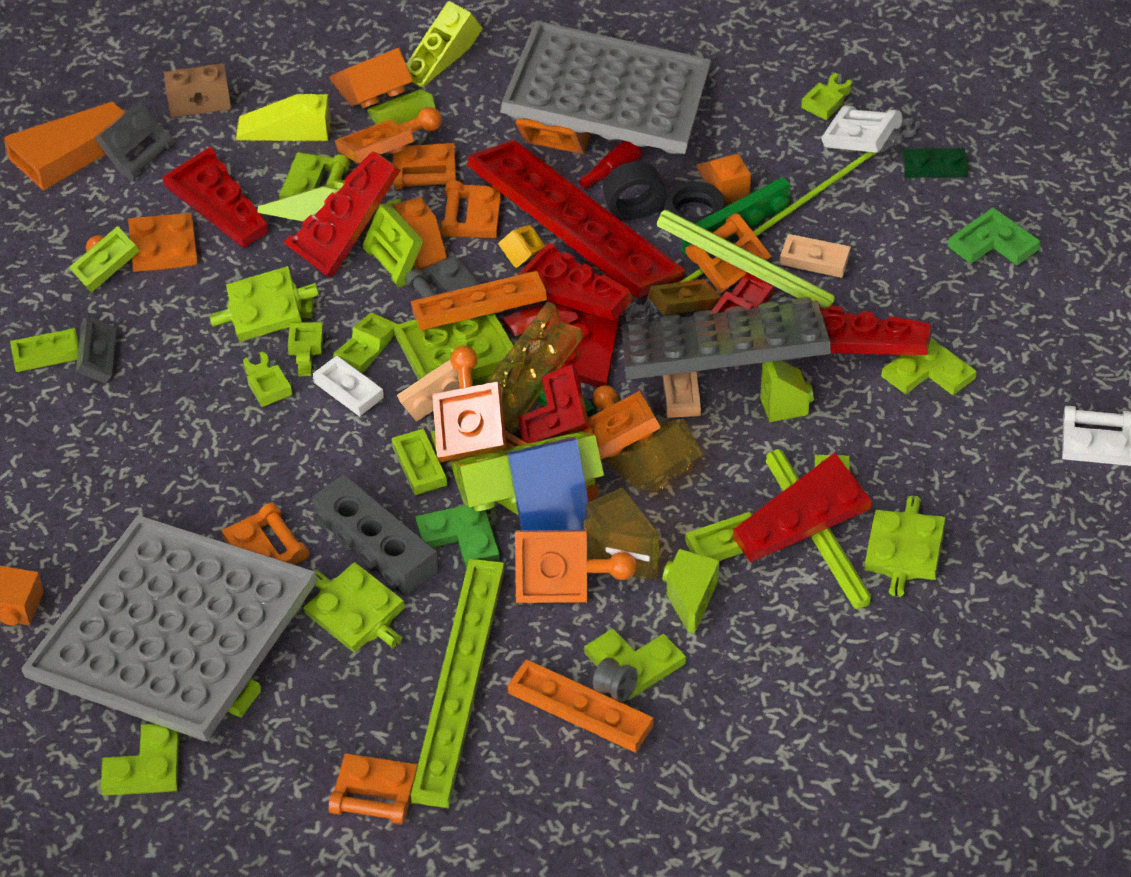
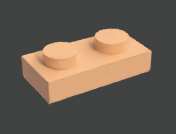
[780,234,851,278]
[397,360,460,422]
[662,371,701,418]

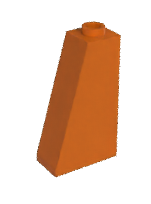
[4,102,127,190]

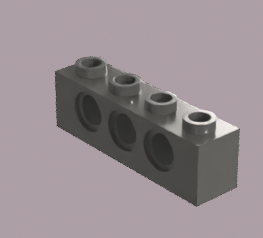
[312,474,438,595]

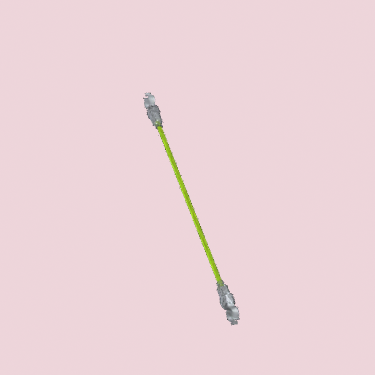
[626,117,920,322]

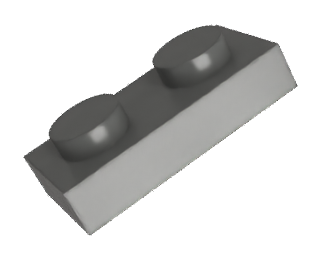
[76,316,117,383]

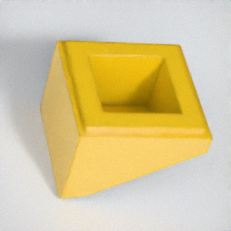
[498,224,545,268]

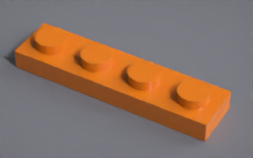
[411,271,547,331]
[507,659,654,753]

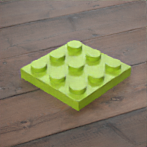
[393,313,520,380]

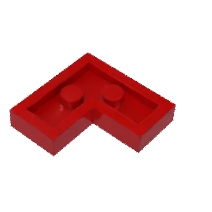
[517,365,590,444]

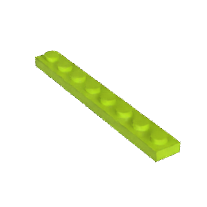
[411,558,504,808]

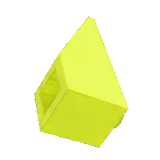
[406,1,483,88]

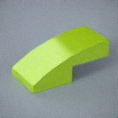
[333,312,397,374]

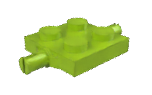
[209,266,320,342]
[865,496,945,597]
[303,562,405,653]

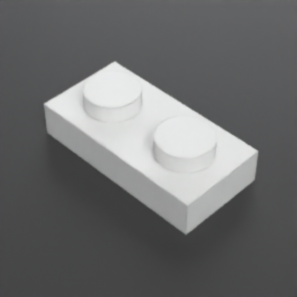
[313,356,384,416]

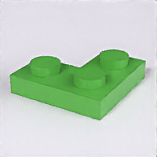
[948,208,1040,265]
[415,505,500,569]

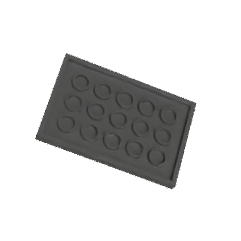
[621,298,831,380]

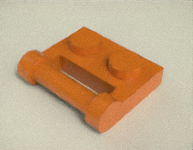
[393,143,456,190]
[440,180,502,238]
[686,213,771,294]
[221,503,310,565]
[329,754,418,825]

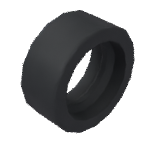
[602,162,666,221]
[664,181,725,224]

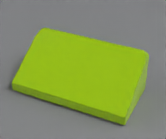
[367,89,436,124]

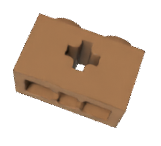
[164,63,231,118]

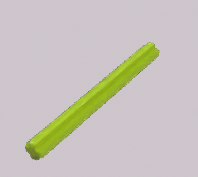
[657,209,835,309]
[766,449,871,610]

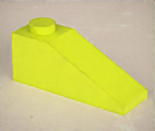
[236,94,331,141]

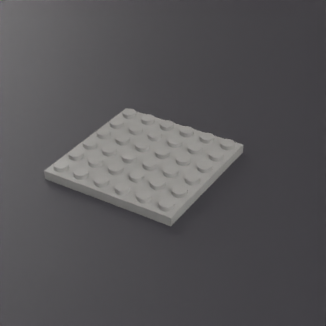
[500,21,711,154]
[21,515,318,742]

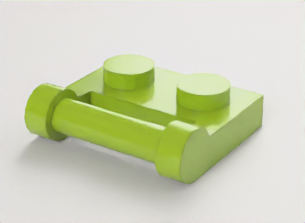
[279,152,351,199]
[363,203,424,288]

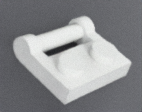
[821,106,902,153]
[1062,405,1131,466]

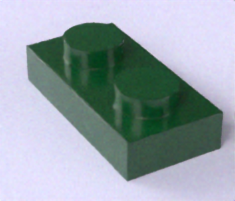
[902,148,968,178]

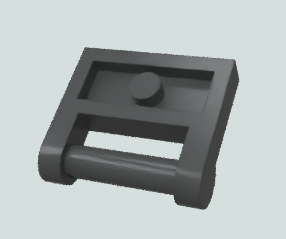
[94,101,175,181]
[405,255,480,298]

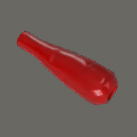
[579,141,642,190]

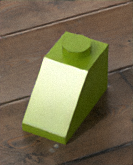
[760,360,814,422]
[663,549,719,634]

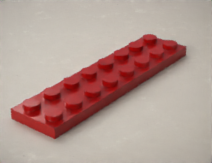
[467,140,685,298]

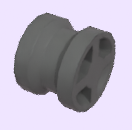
[593,657,638,702]

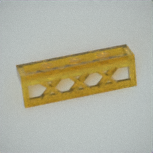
[484,302,583,433]

